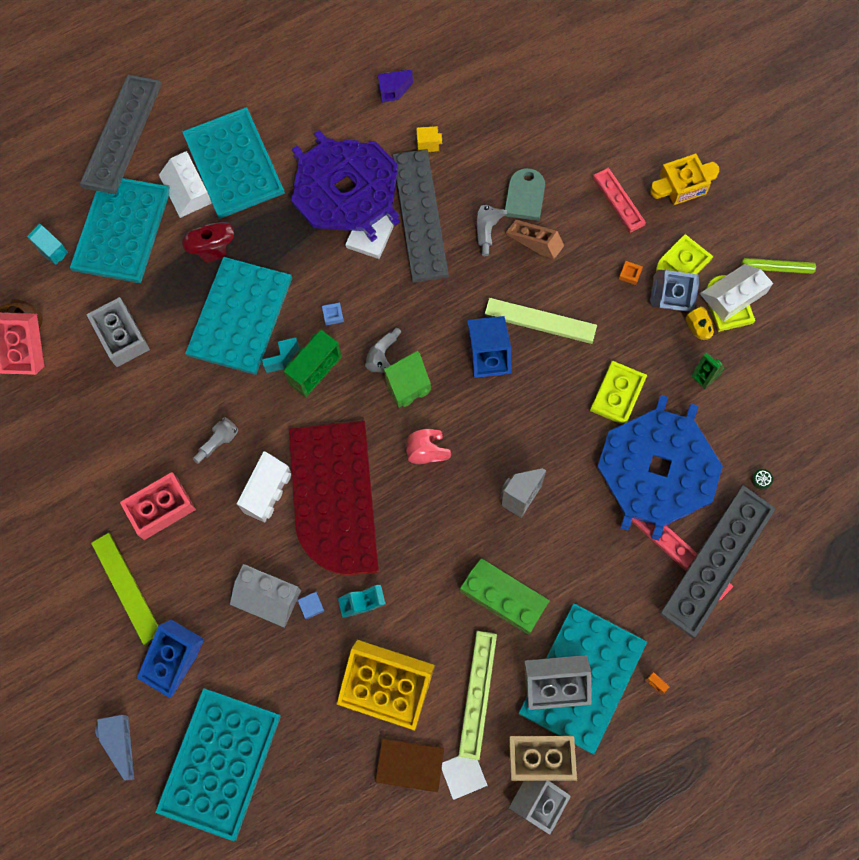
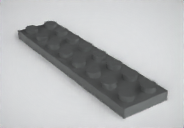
[80,75,162,195]
[393,149,449,283]
[659,485,776,638]

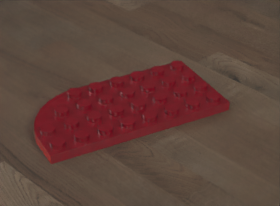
[289,421,379,575]

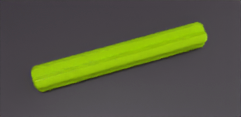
[741,258,816,274]

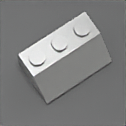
[501,468,546,518]
[230,564,301,628]
[525,655,591,710]

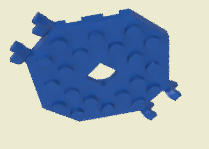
[597,395,723,541]

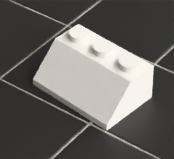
[159,151,212,218]
[700,264,773,322]
[237,452,291,522]

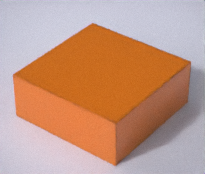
[619,261,643,285]
[645,672,669,695]

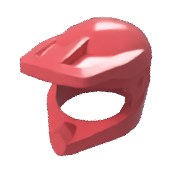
[406,429,451,464]

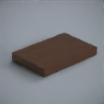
[376,739,444,792]

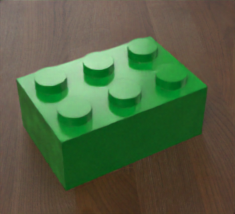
[283,330,342,398]

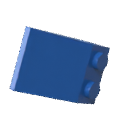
[137,620,204,698]

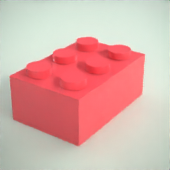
[0,313,45,375]
[120,472,196,540]

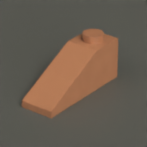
[506,220,564,259]

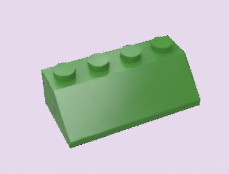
[460,558,550,635]

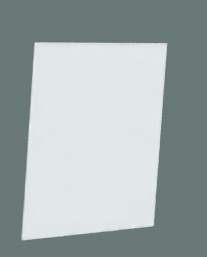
[442,756,488,800]

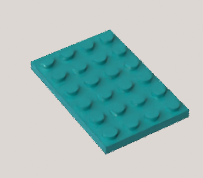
[182,107,285,219]
[70,178,170,284]
[185,257,292,375]
[519,603,647,755]
[155,688,281,842]

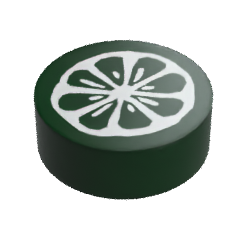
[752,469,773,490]

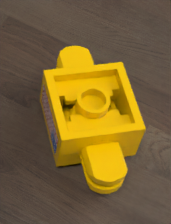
[650,154,719,205]

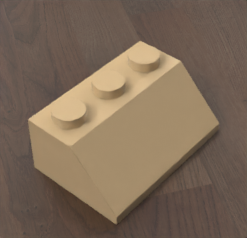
[509,736,577,781]

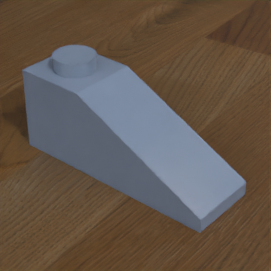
[95,715,134,780]

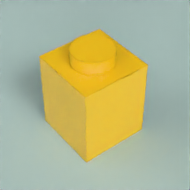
[417,126,442,152]

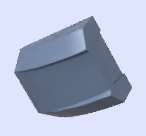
[650,270,699,312]

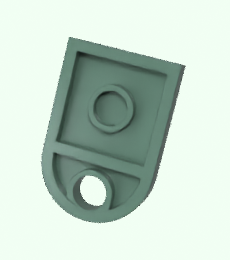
[505,168,545,221]

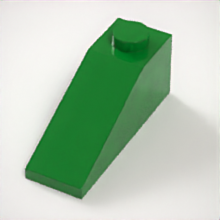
[691,353,725,389]

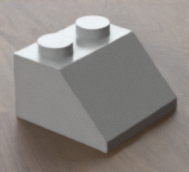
[509,781,571,834]

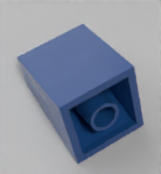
[468,316,511,378]

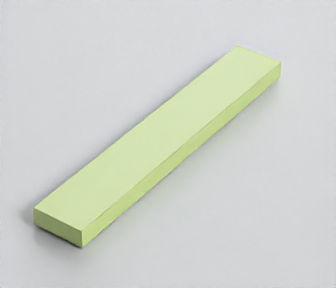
[485,298,597,344]
[459,631,497,760]

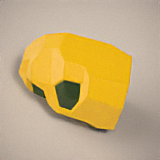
[686,307,714,340]

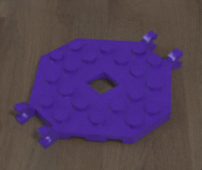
[291,130,400,242]

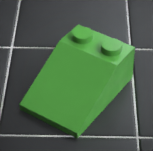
[384,351,431,408]

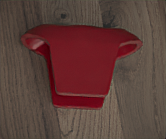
[181,222,234,263]

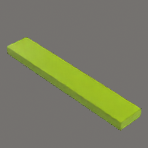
[91,533,158,645]

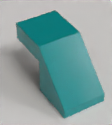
[262,338,299,373]
[338,585,386,618]

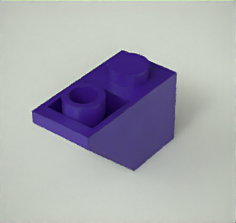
[378,70,413,102]

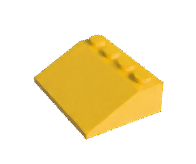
[337,640,435,730]

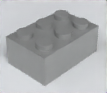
[87,297,150,367]

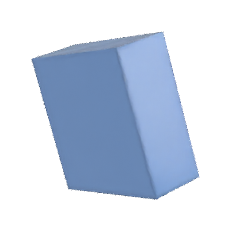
[322,303,344,325]
[298,592,324,619]

